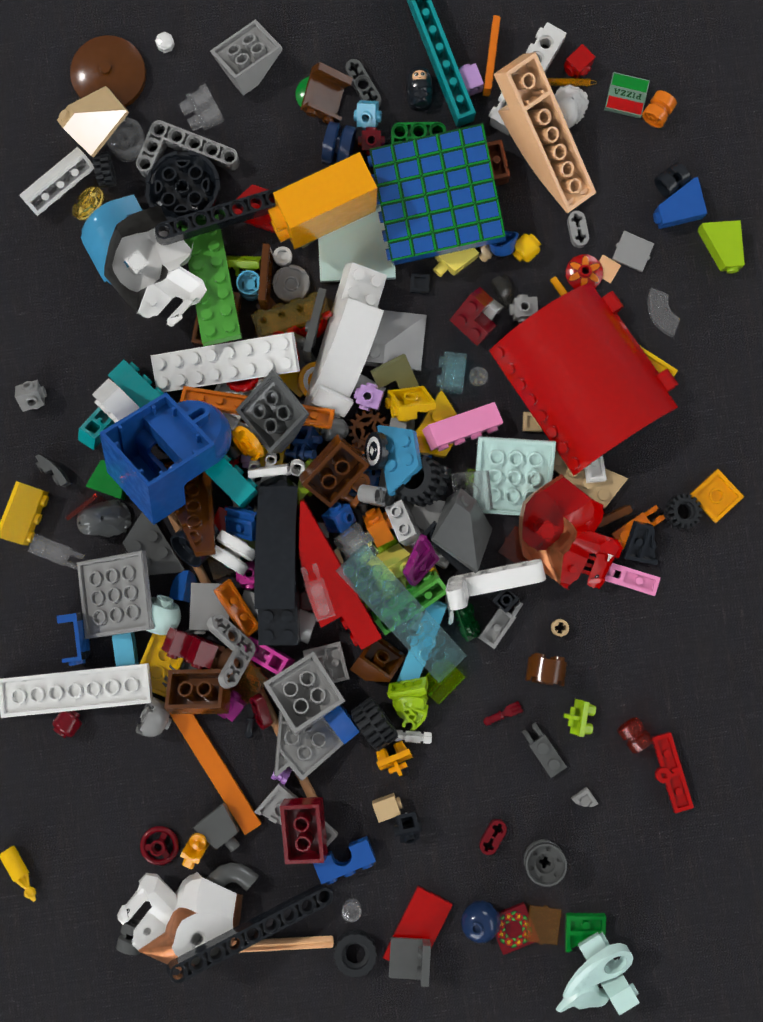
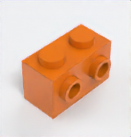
[362,507,394,548]

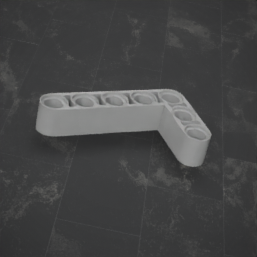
[136,120,240,177]
[357,418,415,508]

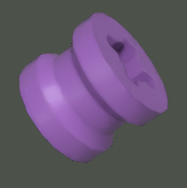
[271,767,292,785]

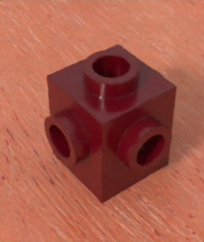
[358,127,385,156]

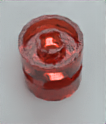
[617,717,654,754]

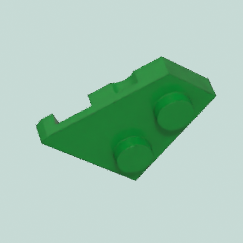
[565,913,606,952]

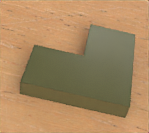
[370,354,419,389]

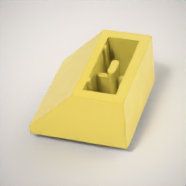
[366,543,411,601]

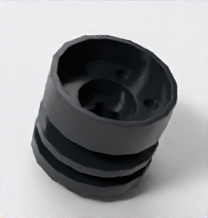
[170,525,222,567]

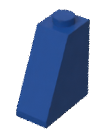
[653,177,707,229]
[324,704,360,745]

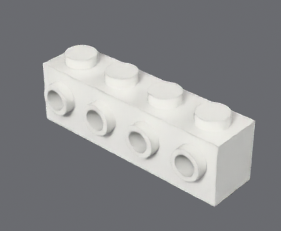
[20,147,94,216]

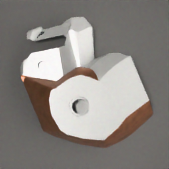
[117,872,243,970]

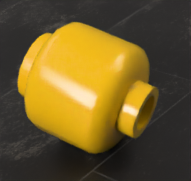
[512,234,541,262]

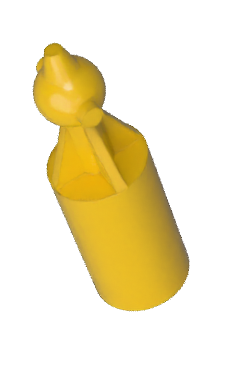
[0,845,36,902]

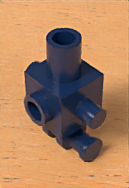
[285,426,323,460]

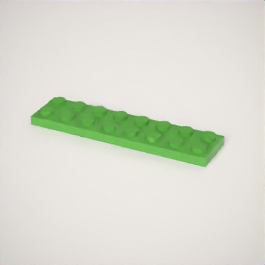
[181,214,242,347]

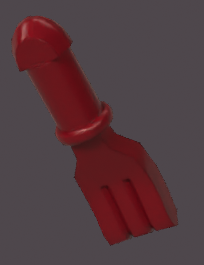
[483,701,524,725]

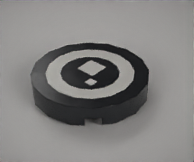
[364,432,389,470]

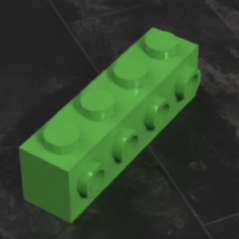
[371,569,446,636]

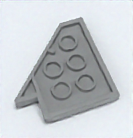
[274,711,344,781]

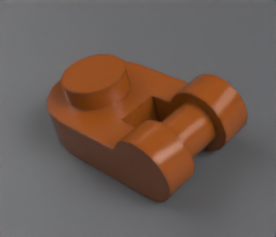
[339,473,370,509]

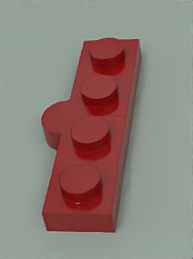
[651,732,694,813]

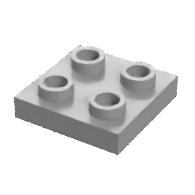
[303,641,350,683]

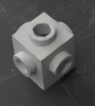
[509,294,538,323]
[15,380,47,412]

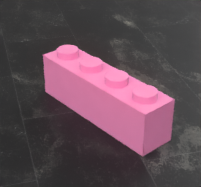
[422,402,503,452]

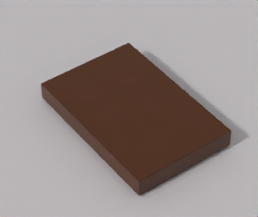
[258,244,273,311]

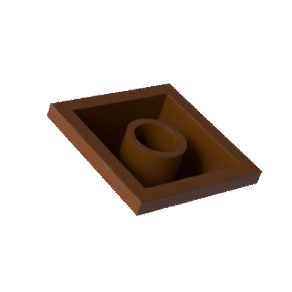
[350,638,406,682]

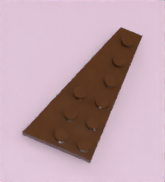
[163,462,216,557]

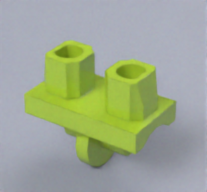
[563,699,596,737]

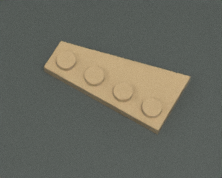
[554,449,628,509]

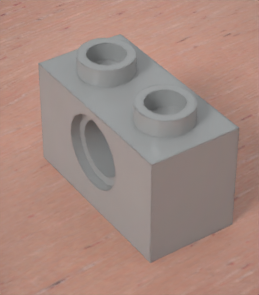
[385,499,421,546]

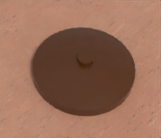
[70,35,146,107]

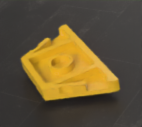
[416,391,457,458]

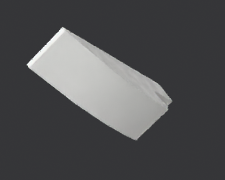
[303,262,387,418]

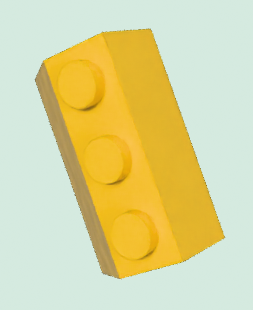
[0,481,49,546]

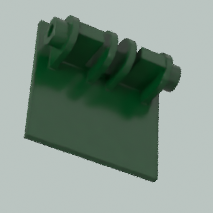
[453,601,480,642]

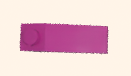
[237,636,295,675]

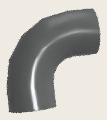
[206,862,259,891]

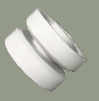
[210,530,255,576]

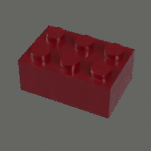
[280,797,328,864]

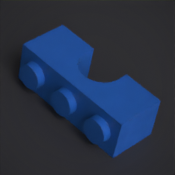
[313,836,376,885]

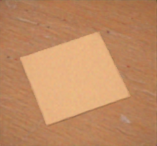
[599,255,621,283]

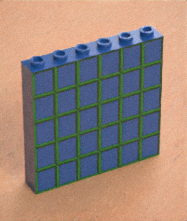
[367,123,506,265]

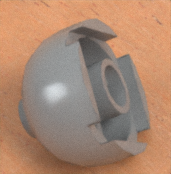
[136,697,172,737]

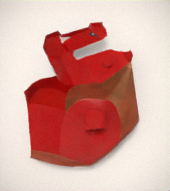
[519,474,623,590]

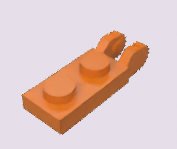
[611,505,665,550]

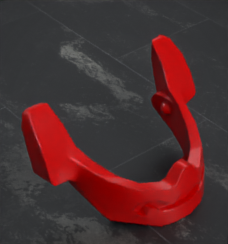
[287,310,333,338]

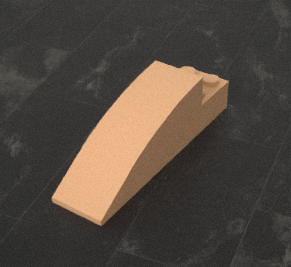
[494,52,596,213]

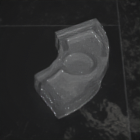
[647,288,680,337]

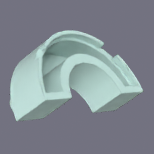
[577,932,640,1015]

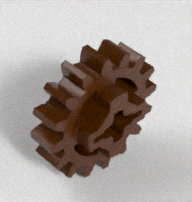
[348,410,389,449]

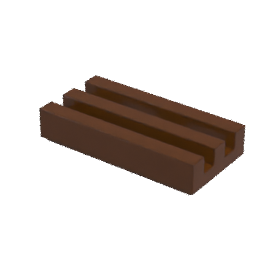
[597,505,633,528]

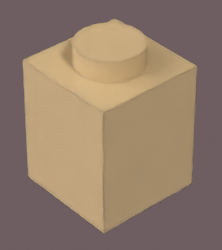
[372,793,403,823]

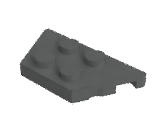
[123,512,186,575]

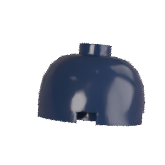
[461,901,501,943]

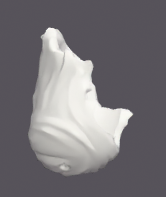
[555,84,589,129]

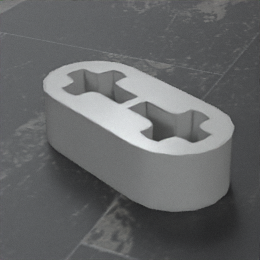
[567,211,589,248]

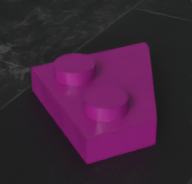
[403,534,439,587]

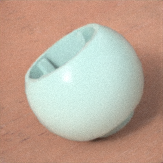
[146,595,181,635]

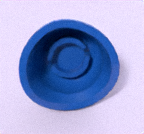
[489,231,519,257]

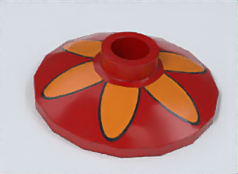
[566,254,603,289]

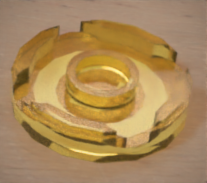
[72,186,104,221]

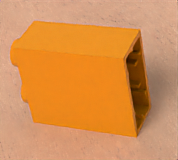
[268,152,377,249]

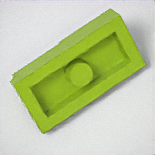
[226,255,261,276]

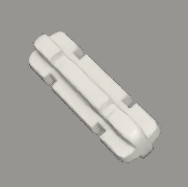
[394,730,432,744]

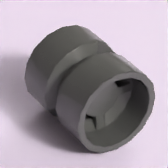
[116,918,141,955]

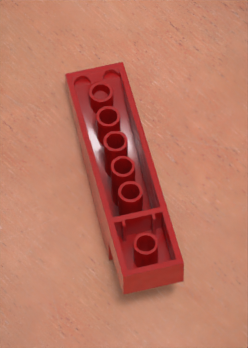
[299,498,382,650]

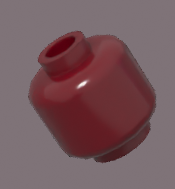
[52,711,82,739]

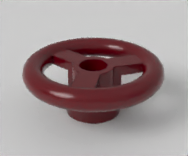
[140,826,179,865]

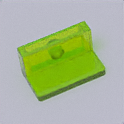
[425,656,465,704]

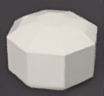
[155,32,175,53]

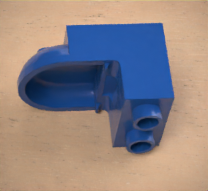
[99,392,232,525]

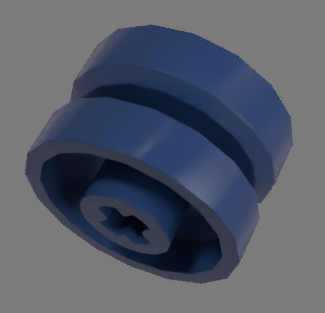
[321,122,357,166]

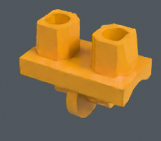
[376,741,413,776]
[180,833,209,869]

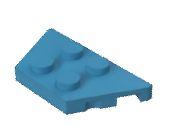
[377,425,422,496]

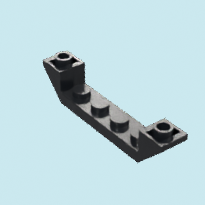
[422,521,519,613]

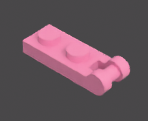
[605,563,660,596]

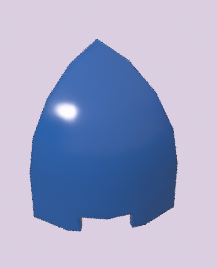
[169,570,198,603]

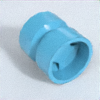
[236,270,260,301]

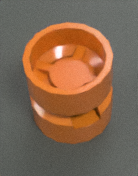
[642,90,677,128]

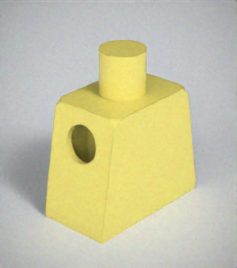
[433,248,479,277]

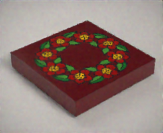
[496,902,539,955]

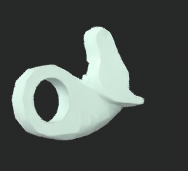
[556,943,633,1013]

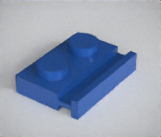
[225,506,257,541]

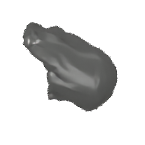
[76,499,131,538]

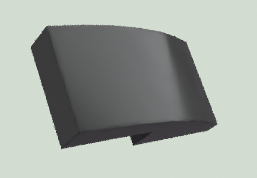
[35,455,72,488]

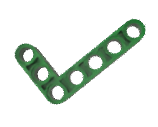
[391,122,446,144]

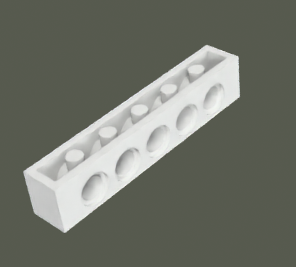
[489,22,567,136]

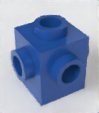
[321,502,356,533]

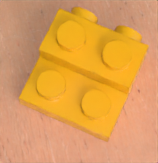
[385,386,436,422]

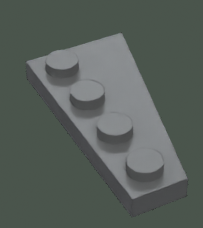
[254,782,338,847]

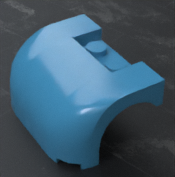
[81,194,142,285]

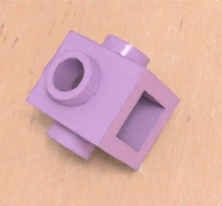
[354,382,384,412]

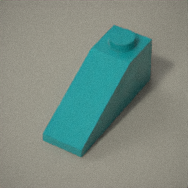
[78,407,115,450]

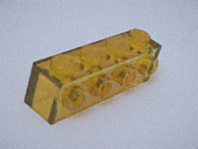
[251,292,330,338]

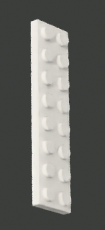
[150,332,300,392]
[0,663,153,718]

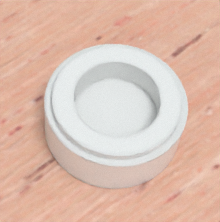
[273,246,292,267]

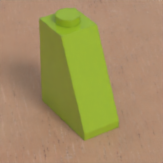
[698,220,745,274]

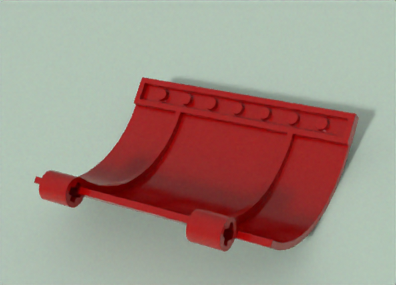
[489,282,679,475]

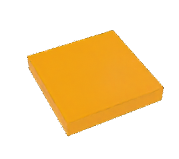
[690,469,744,523]

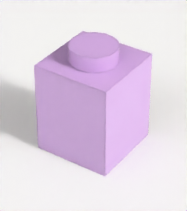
[459,63,484,96]

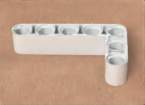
[446,559,546,610]

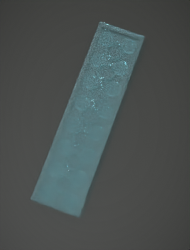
[336,543,467,683]

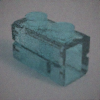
[436,351,467,394]

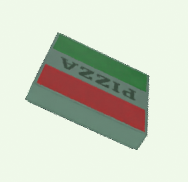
[604,72,650,118]

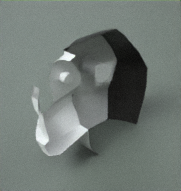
[104,205,207,327]

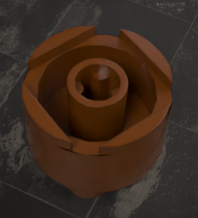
[525,653,567,686]

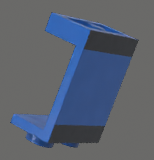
[57,613,91,666]

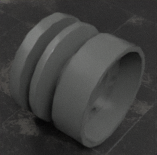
[524,839,567,887]

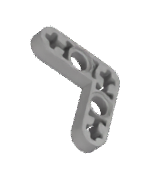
[207,614,256,689]

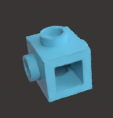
[354,100,382,130]

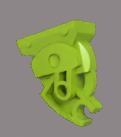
[387,677,429,731]

